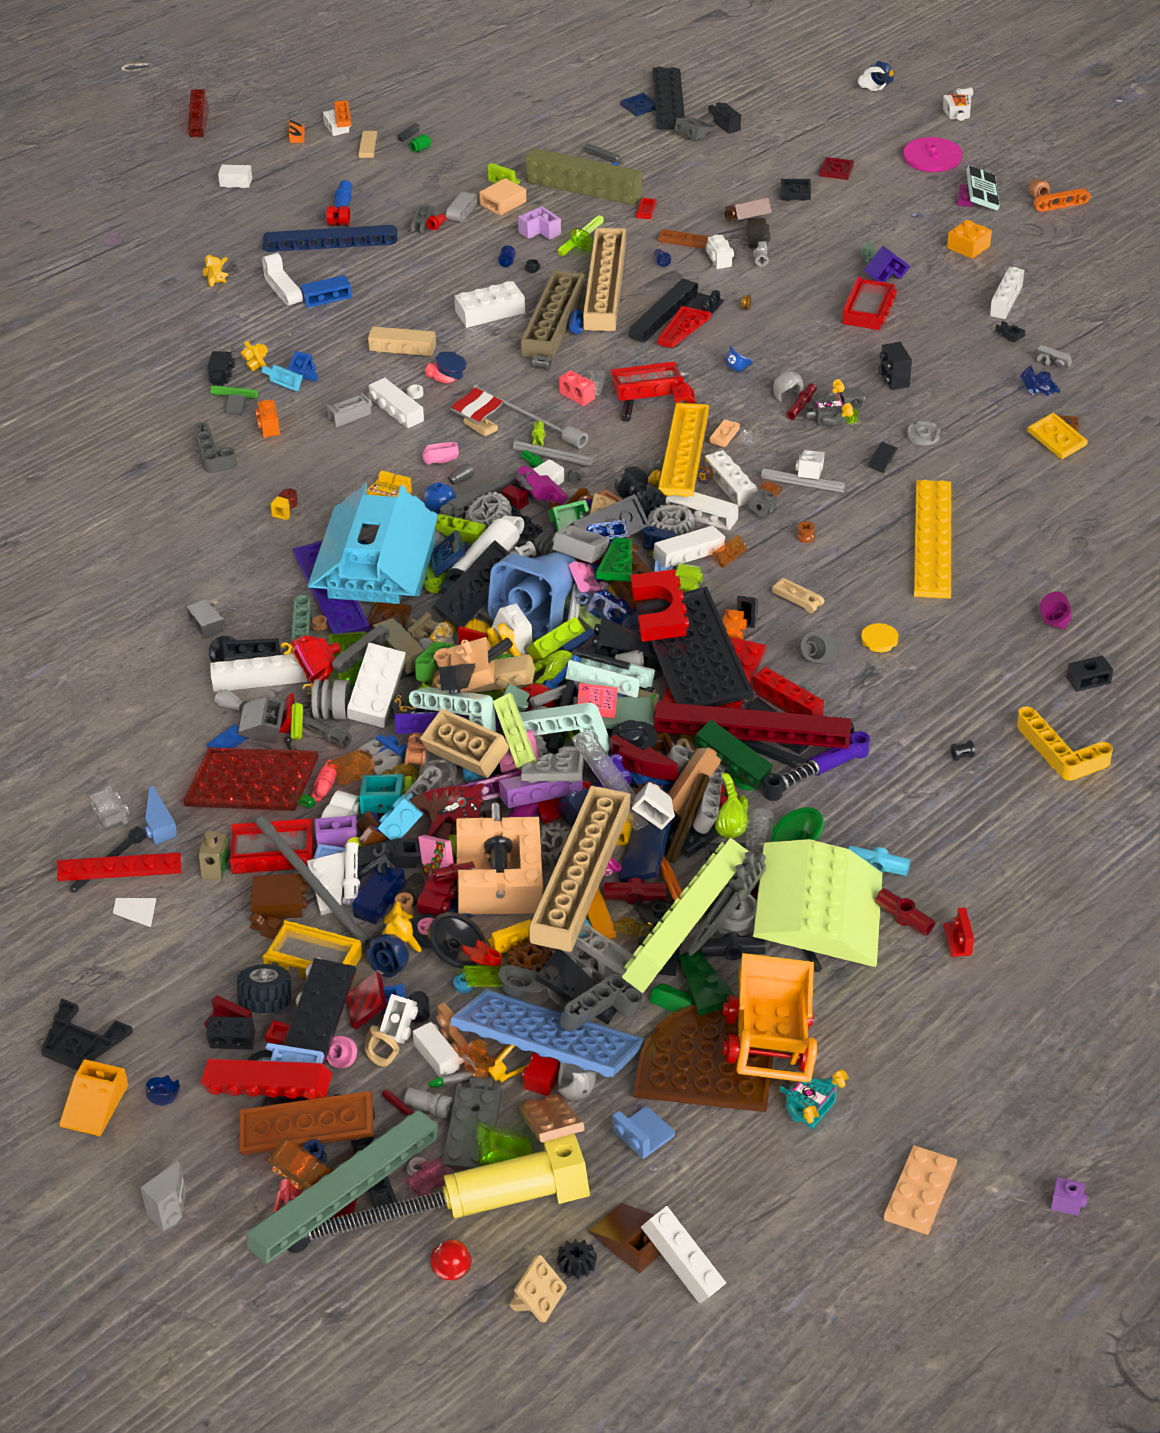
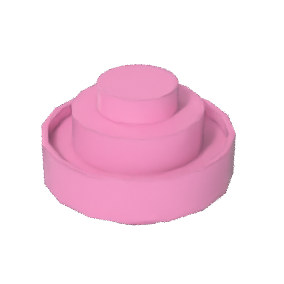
[327,1036,357,1069]

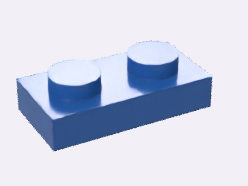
[207,724,249,758]

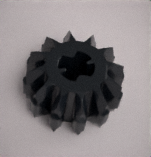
[557,1238,597,1280]

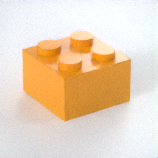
[947,220,992,259]

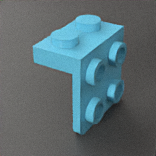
[378,793,423,840]

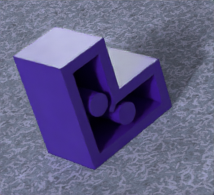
[863,246,910,282]

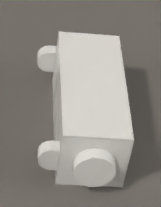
[413,1022,465,1077]

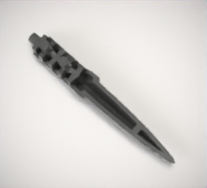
[689,851,766,956]

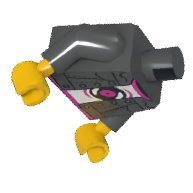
[805,379,853,427]

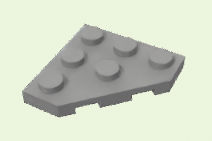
[521,746,585,783]

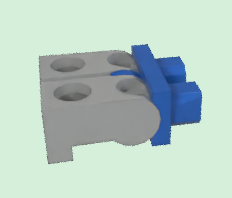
[351,734,408,775]

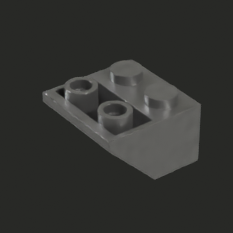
[238,696,285,744]

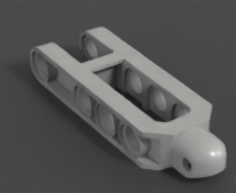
[552,923,642,994]

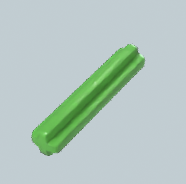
[210,385,258,399]

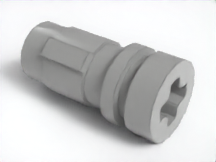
[404,1088,453,1119]

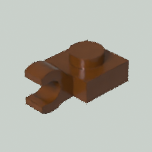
[249,913,287,939]

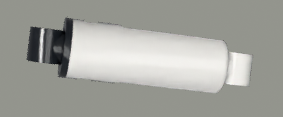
[441,515,524,594]

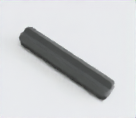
[583,143,621,163]

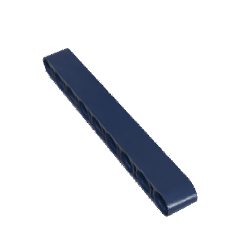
[262,225,398,252]

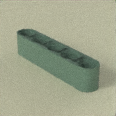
[291,595,312,654]

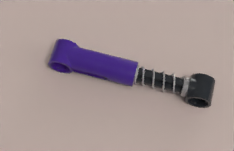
[763,731,870,801]

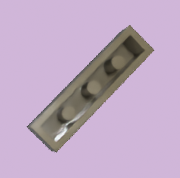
[373,618,425,674]

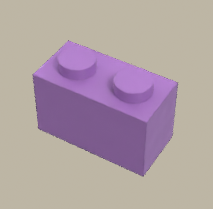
[315,815,358,848]

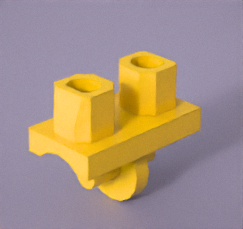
[240,341,268,372]

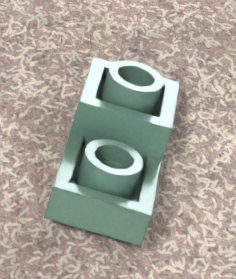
[861,241,876,265]

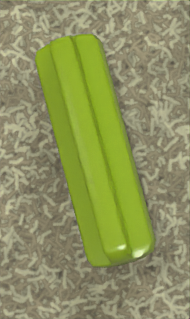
[291,703,303,740]

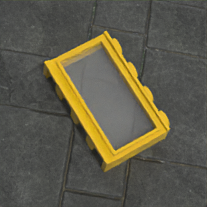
[263,920,362,979]

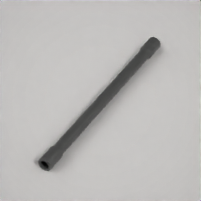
[255,815,371,948]

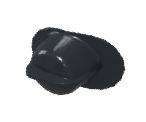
[612,720,658,750]

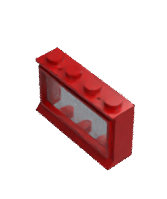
[842,276,897,330]
[611,361,684,401]
[230,818,314,874]

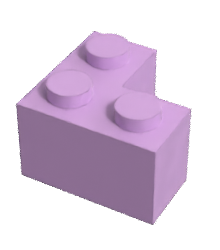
[518,206,561,240]

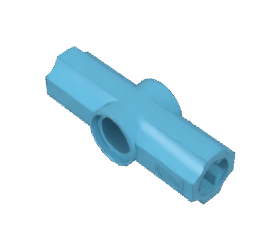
[849,846,911,876]

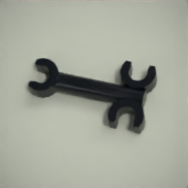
[357,843,395,882]

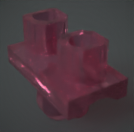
[406,1157,453,1197]

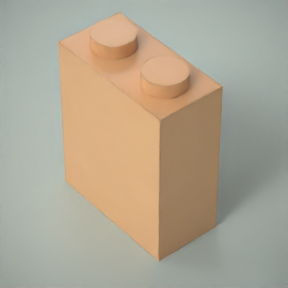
[479,178,526,216]

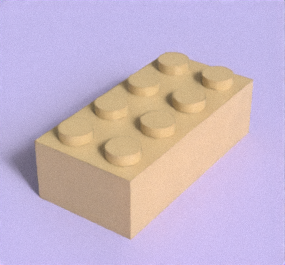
[420,709,510,778]

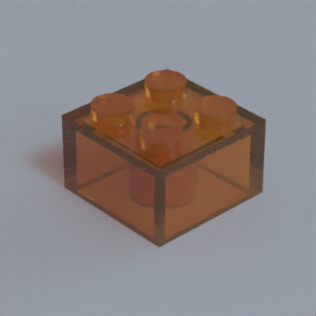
[268,1137,334,1191]

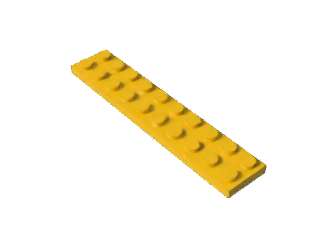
[659,403,709,497]
[914,480,951,598]

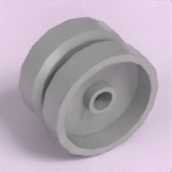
[713,894,757,938]

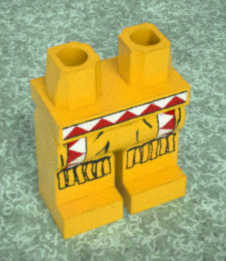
[367,470,412,497]

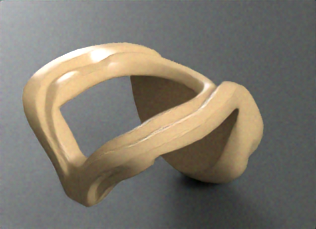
[364,1025,400,1067]

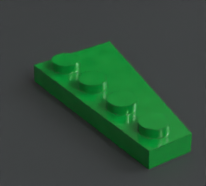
[596,537,632,582]

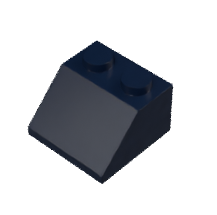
[556,789,589,826]

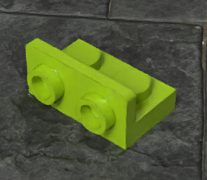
[488,163,520,185]

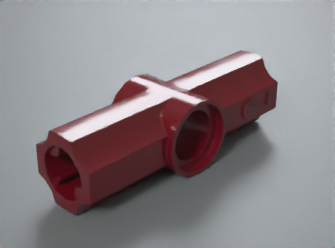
[604,878,666,905]
[875,888,936,936]

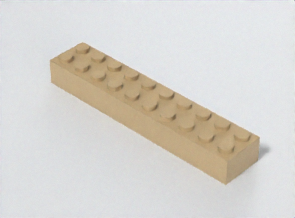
[584,228,626,332]
[530,786,630,952]

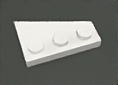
[307,851,346,915]

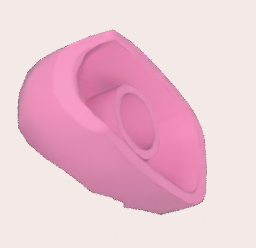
[422,442,459,465]

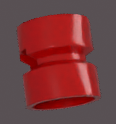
[326,206,350,226]

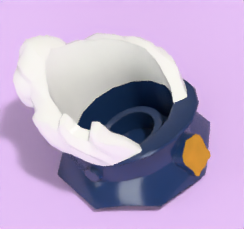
[858,61,894,91]

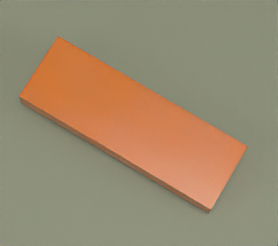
[334,100,351,128]

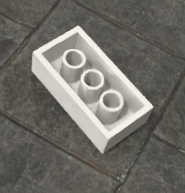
[454,281,525,328]
[347,643,406,728]

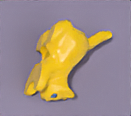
[202,255,228,287]
[382,901,422,952]

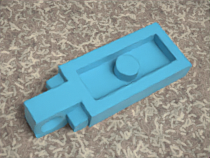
[262,365,303,391]

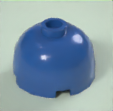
[422,482,456,515]

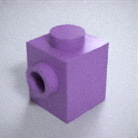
[1051,1177,1088,1216]

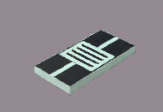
[966,165,1000,210]

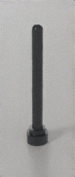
[70,826,146,893]

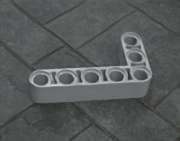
[667,745,724,834]

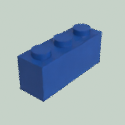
[300,275,352,308]

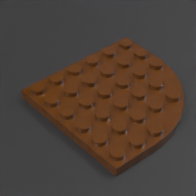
[633,1004,775,1112]

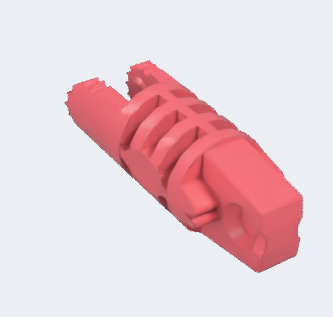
[311,759,339,803]

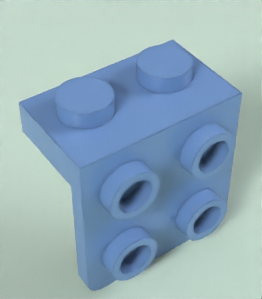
[612,1107,675,1159]

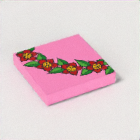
[419,835,453,879]

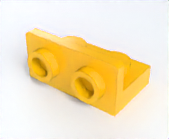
[488,919,531,954]

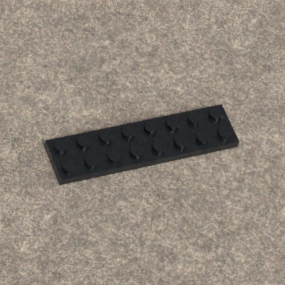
[652,67,685,130]
[262,958,356,1107]

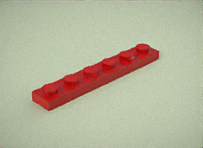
[57,852,182,881]

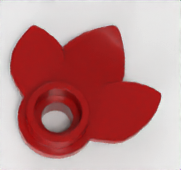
[462,940,502,967]

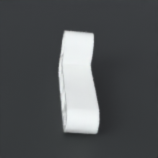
[262,253,303,306]

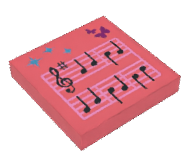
[577,683,618,718]

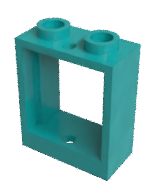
[360,774,403,814]

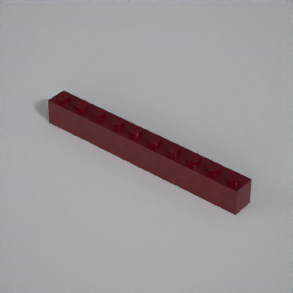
[654,702,852,749]

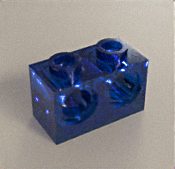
[586,589,632,625]

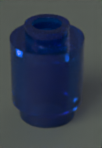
[498,245,516,267]

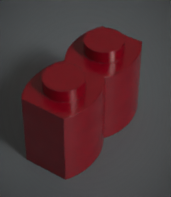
[417,874,458,916]

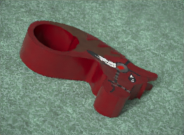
[402,783,484,839]

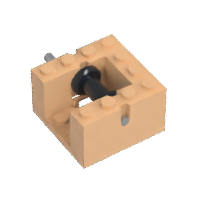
[456,803,543,915]

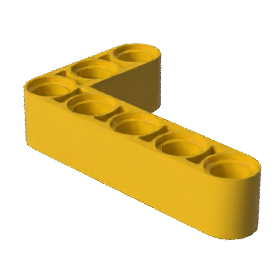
[1017,706,1113,780]

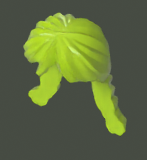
[533,650,574,684]
[714,773,748,839]

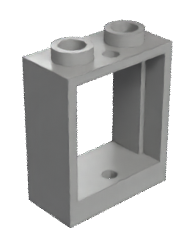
[552,525,610,563]

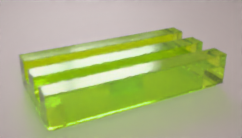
[462,966,503,987]

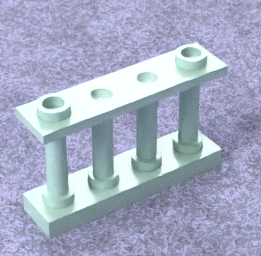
[566,658,655,698]

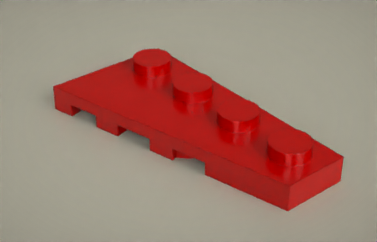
[657,306,711,348]

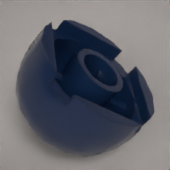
[366,934,409,978]

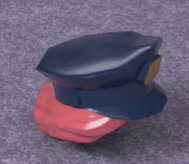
[425,352,467,383]

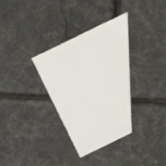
[113,898,157,927]

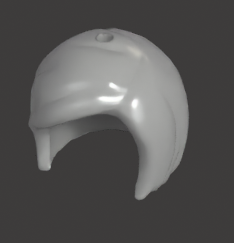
[773,370,804,402]
[558,1062,596,1101]

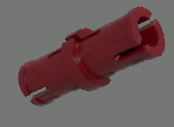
[432,861,475,882]

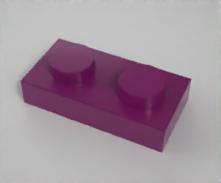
[957,184,973,207]

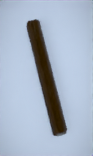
[665,773,710,864]

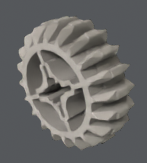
[465,492,512,529]
[647,503,695,536]

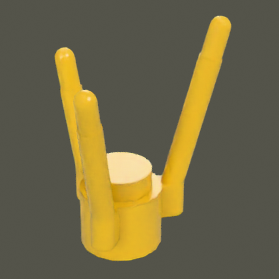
[483,1044,529,1083]

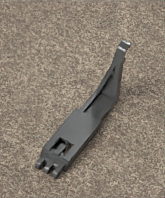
[440,471,550,519]

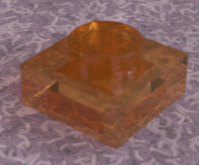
[758,481,782,497]

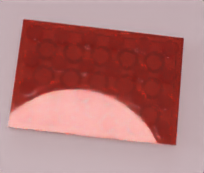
[183,747,319,811]

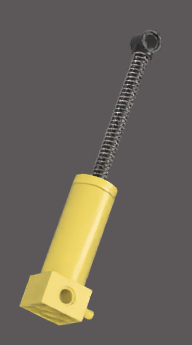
[287,1133,590,1253]

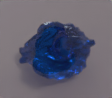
[1020,366,1060,396]

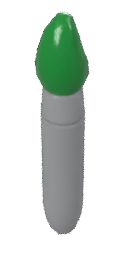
[428,1070,481,1088]

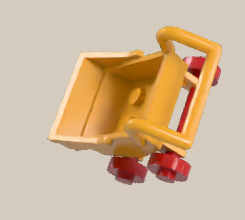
[722,953,817,1082]

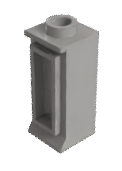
[327,392,372,427]

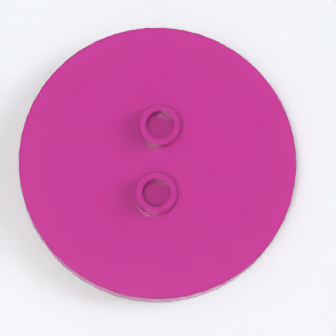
[903,137,962,172]

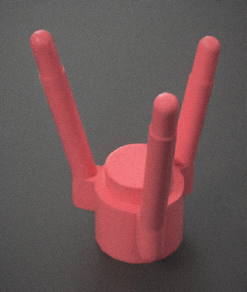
[273,1178,303,1212]

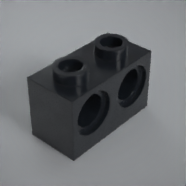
[206,1017,256,1050]

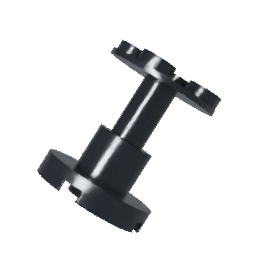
[614,466,665,518]

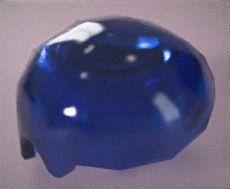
[144,1075,180,1106]

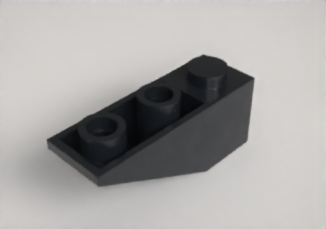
[358,838,421,869]

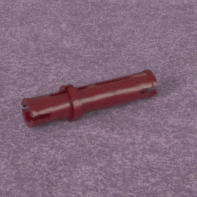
[786,383,817,420]

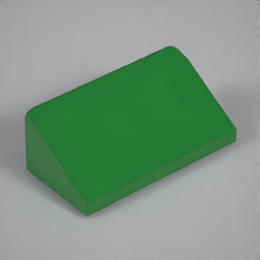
[650,983,694,1012]

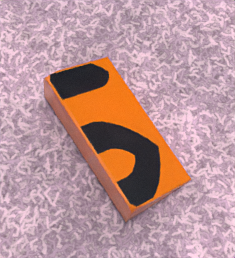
[289,120,305,143]

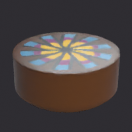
[697,466,713,484]

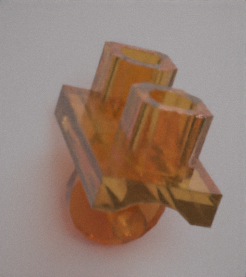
[458,1038,495,1078]

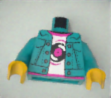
[780,1070,849,1129]

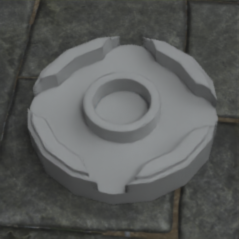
[907,421,941,446]

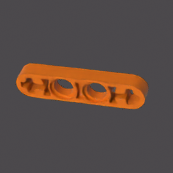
[1033,188,1091,212]

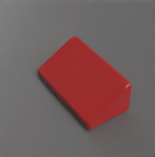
[279,693,295,733]

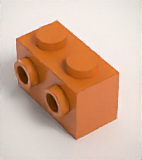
[255,399,280,437]
[722,609,747,640]

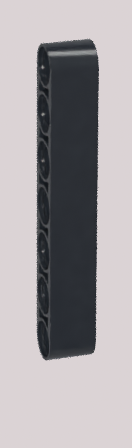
[629,279,698,343]

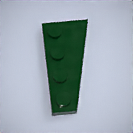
[679,950,736,1016]

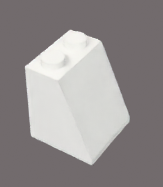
[492,603,532,655]

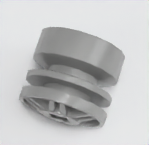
[311,679,351,719]

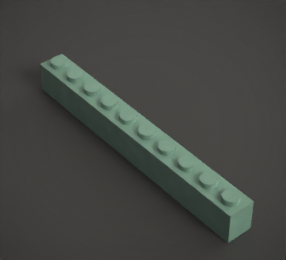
[247,1110,438,1264]

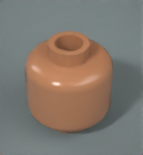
[1028,179,1050,198]

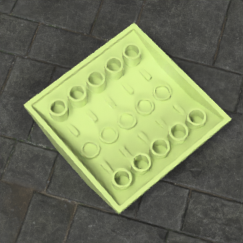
[753,839,883,967]

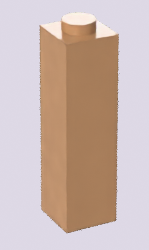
[668,747,721,818]

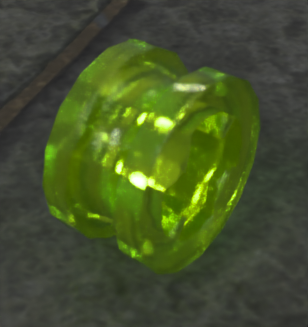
[846,408,859,424]

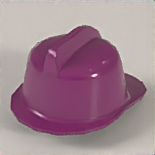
[1039,591,1072,630]

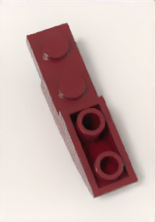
[610,735,678,781]

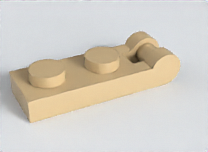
[772,578,824,614]

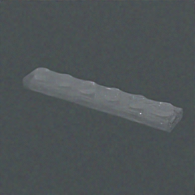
[572,729,651,831]

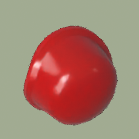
[431,1239,472,1280]

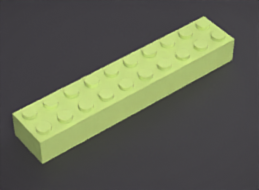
[622,838,748,993]

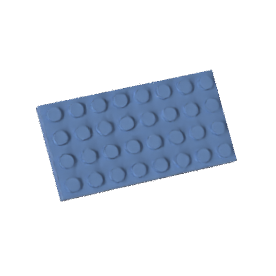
[450,989,645,1077]

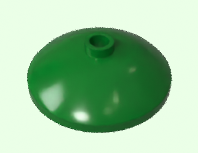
[768,807,824,842]

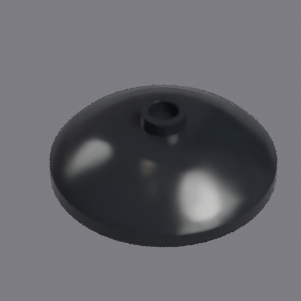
[428,912,486,969]

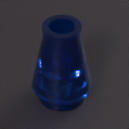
[654,249,671,267]

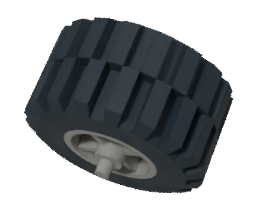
[237,964,291,1013]

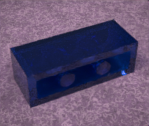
[352,866,406,925]

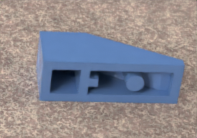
[144,786,177,845]

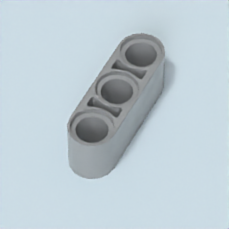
[446,191,477,222]

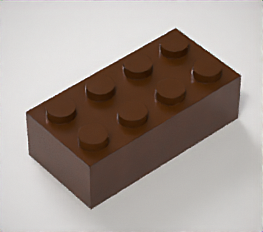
[601,551,658,610]

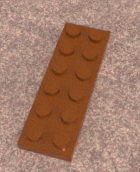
[240,1091,373,1155]

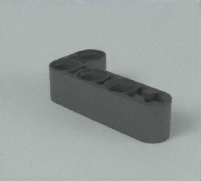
[194,422,237,473]
[559,974,643,1031]

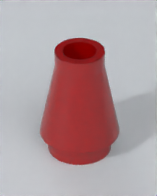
[426,213,446,231]

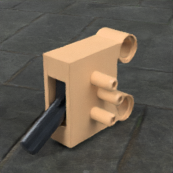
[434,637,513,692]

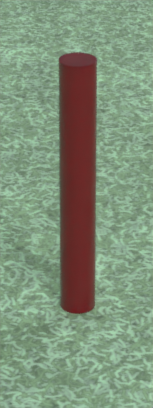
[382,1089,415,1116]

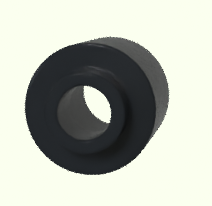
[408,991,430,1023]

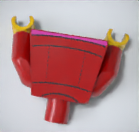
[281,635,341,695]

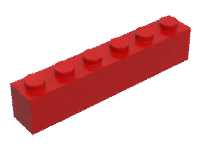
[200,1059,333,1099]

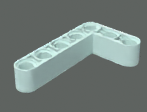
[409,687,496,732]
[519,703,610,761]

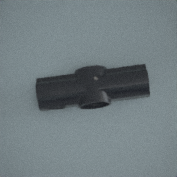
[701,932,765,961]

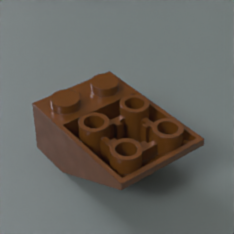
[589,1203,661,1273]

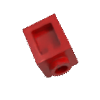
[672,382,697,404]

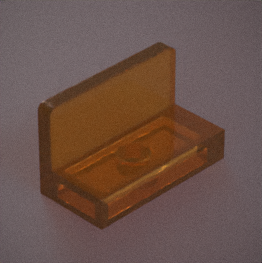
[327,749,375,786]

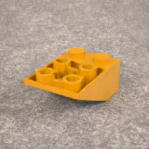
[59,1059,128,1137]

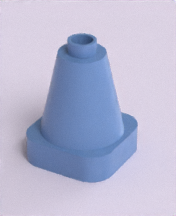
[488,551,577,640]

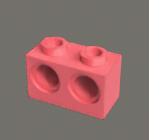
[559,370,595,406]

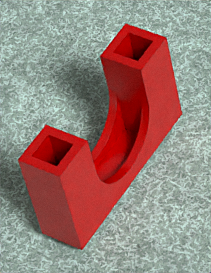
[631,569,689,642]

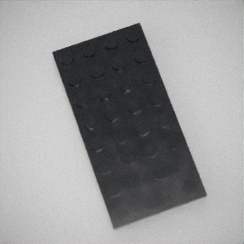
[636,586,753,707]

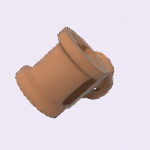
[404,732,426,767]

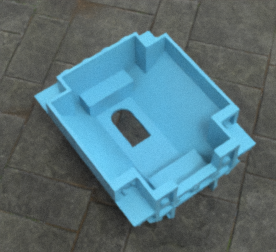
[307,482,438,604]

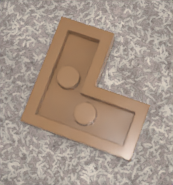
[437,1002,471,1061]

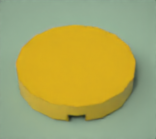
[861,623,899,653]

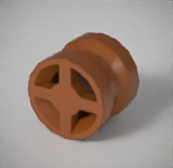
[797,521,815,543]

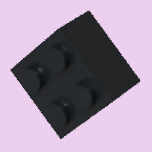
[878,342,912,390]

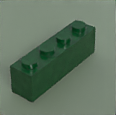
[694,719,773,790]

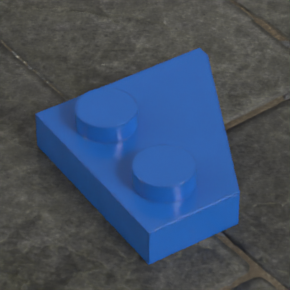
[288,351,318,382]

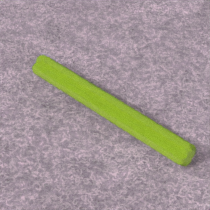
[557,215,604,257]

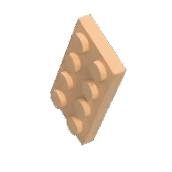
[884,1145,957,1235]

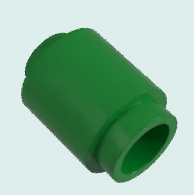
[409,134,431,152]

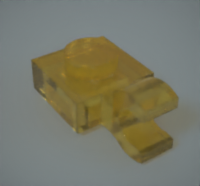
[383,763,419,784]
[613,917,653,937]

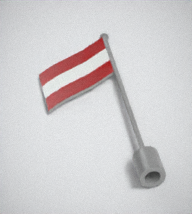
[451,384,588,449]

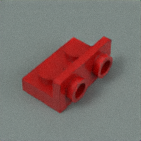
[944,907,974,957]

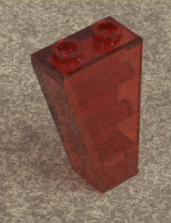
[188,89,209,137]

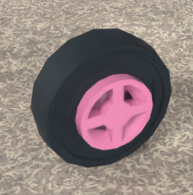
[411,914,437,948]

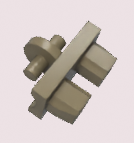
[406,612,438,642]

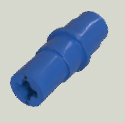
[334,180,352,217]

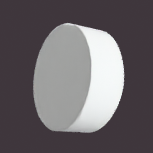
[407,384,423,399]

